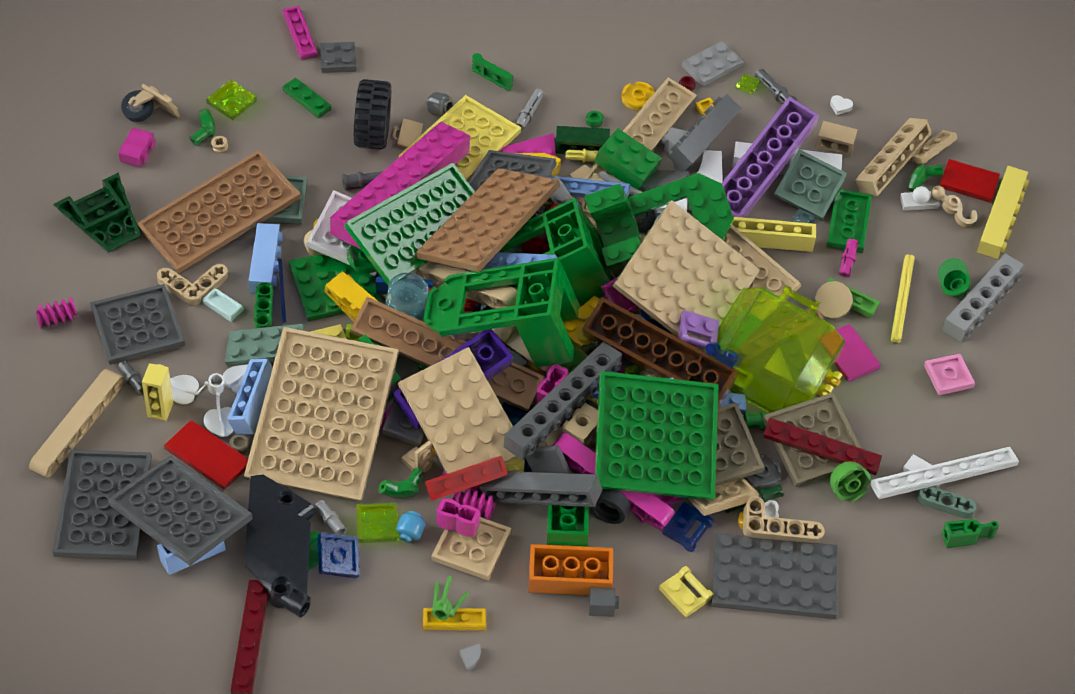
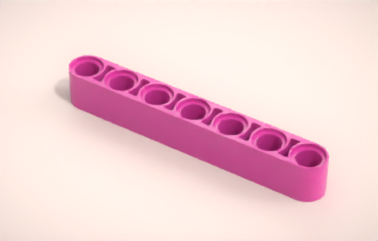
[552,433,675,530]

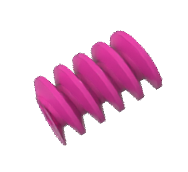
[35,297,78,329]
[452,488,496,520]

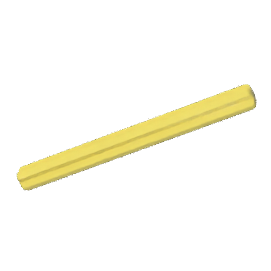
[891,254,915,343]

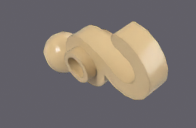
[931,186,977,228]

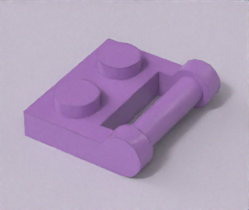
[678,310,720,353]

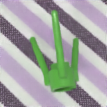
[431,576,469,620]

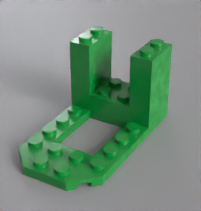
[584,173,734,277]
[469,198,614,305]
[423,258,580,367]

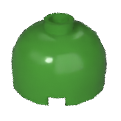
[830,461,871,502]

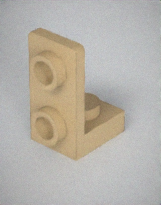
[401,441,432,473]

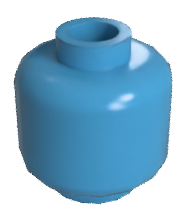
[396,511,426,543]

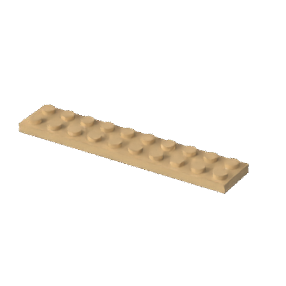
[583,77,697,181]

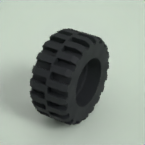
[353,79,392,150]

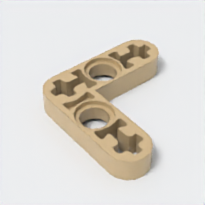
[157,264,228,306]

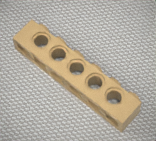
[855,118,932,196]

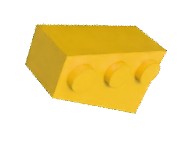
[324,271,379,322]

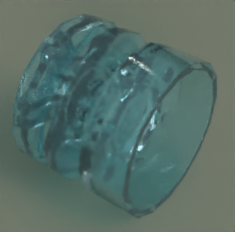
[385,273,428,320]

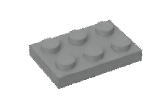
[682,41,744,87]

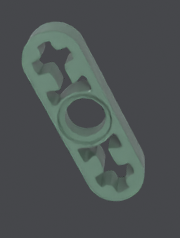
[918,487,976,519]

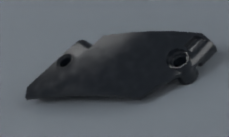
[244,474,316,618]

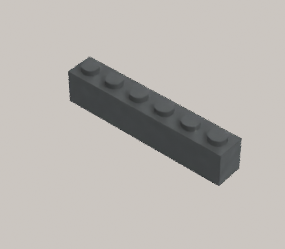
[668,94,742,171]
[479,471,603,507]

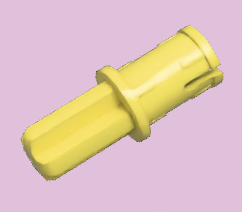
[565,149,598,163]

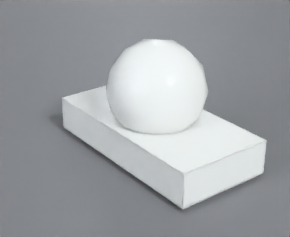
[900,186,940,211]

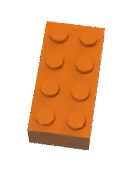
[528,544,613,595]

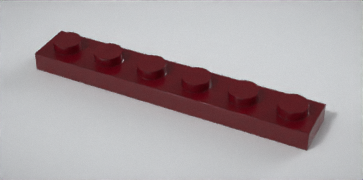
[763,418,882,476]
[230,580,269,694]

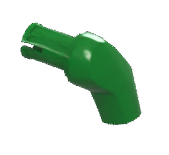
[189,108,216,146]
[907,164,943,192]
[379,467,425,498]

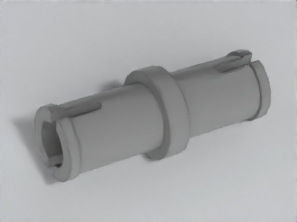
[314,500,347,537]

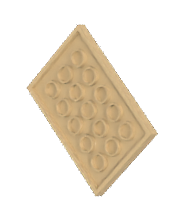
[398,347,517,474]

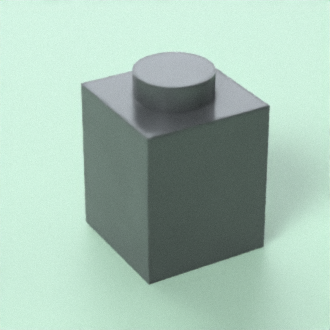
[589,587,619,617]

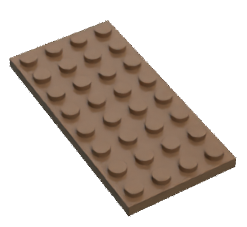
[137,150,301,274]
[416,168,560,272]

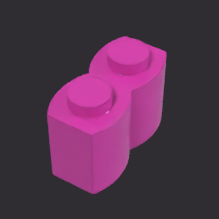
[119,127,156,167]
[536,364,568,405]
[436,499,480,537]

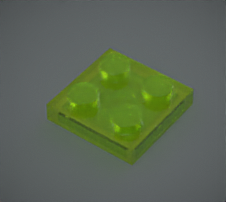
[206,80,257,120]
[356,503,399,543]

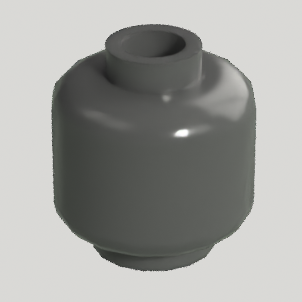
[426,92,453,117]

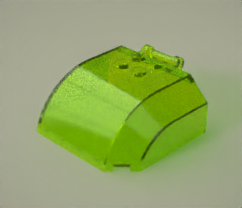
[707,285,845,413]

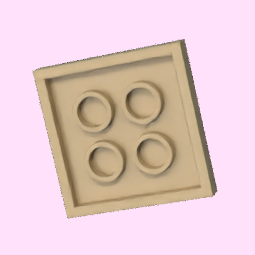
[431,517,512,581]

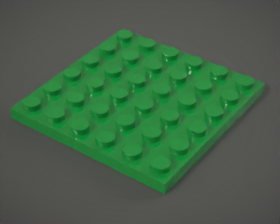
[595,371,718,501]

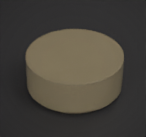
[229,434,250,454]

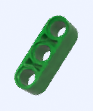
[254,282,274,329]

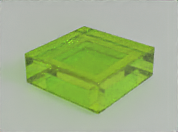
[737,73,760,94]

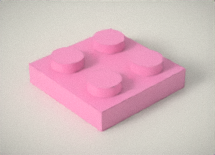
[924,354,975,395]

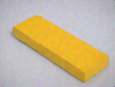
[423,608,486,630]

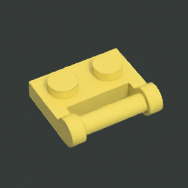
[659,566,714,618]

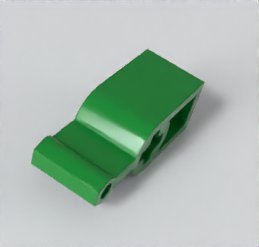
[942,519,999,548]

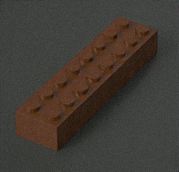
[582,297,738,410]

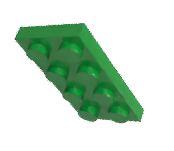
[826,189,872,253]

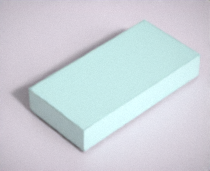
[202,288,244,322]

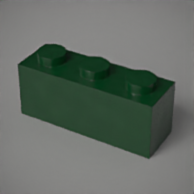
[555,126,610,154]

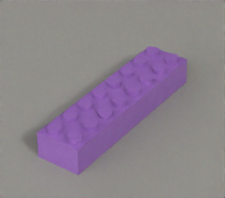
[722,97,819,218]

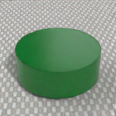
[586,111,604,128]

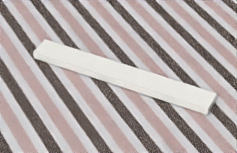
[870,447,1019,499]

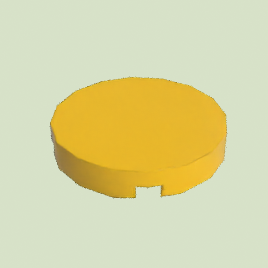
[621,82,655,111]

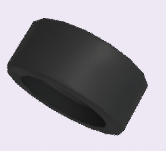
[590,489,631,524]

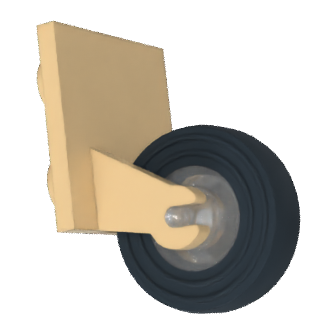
[121,84,181,122]

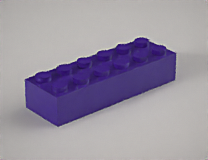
[394,329,513,430]

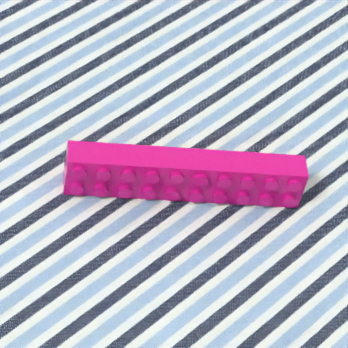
[330,122,470,249]

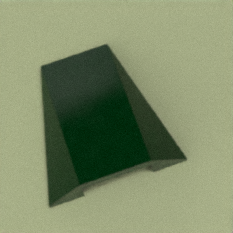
[53,172,141,253]

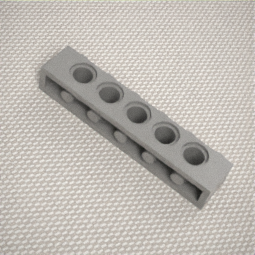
[942,253,1024,342]

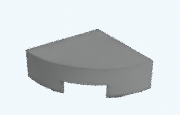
[460,644,481,671]

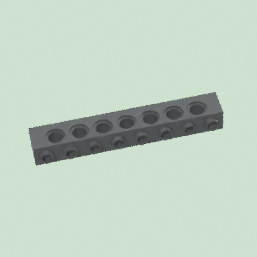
[503,342,622,460]

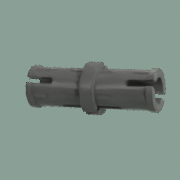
[117,360,144,396]

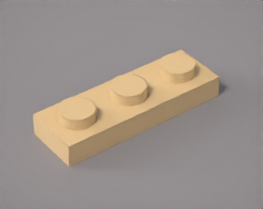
[909,130,958,164]

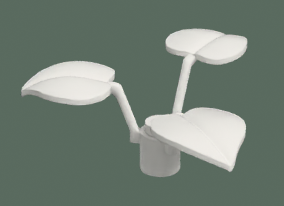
[170,365,248,437]

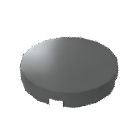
[744,454,782,490]

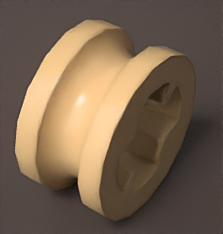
[211,136,228,153]

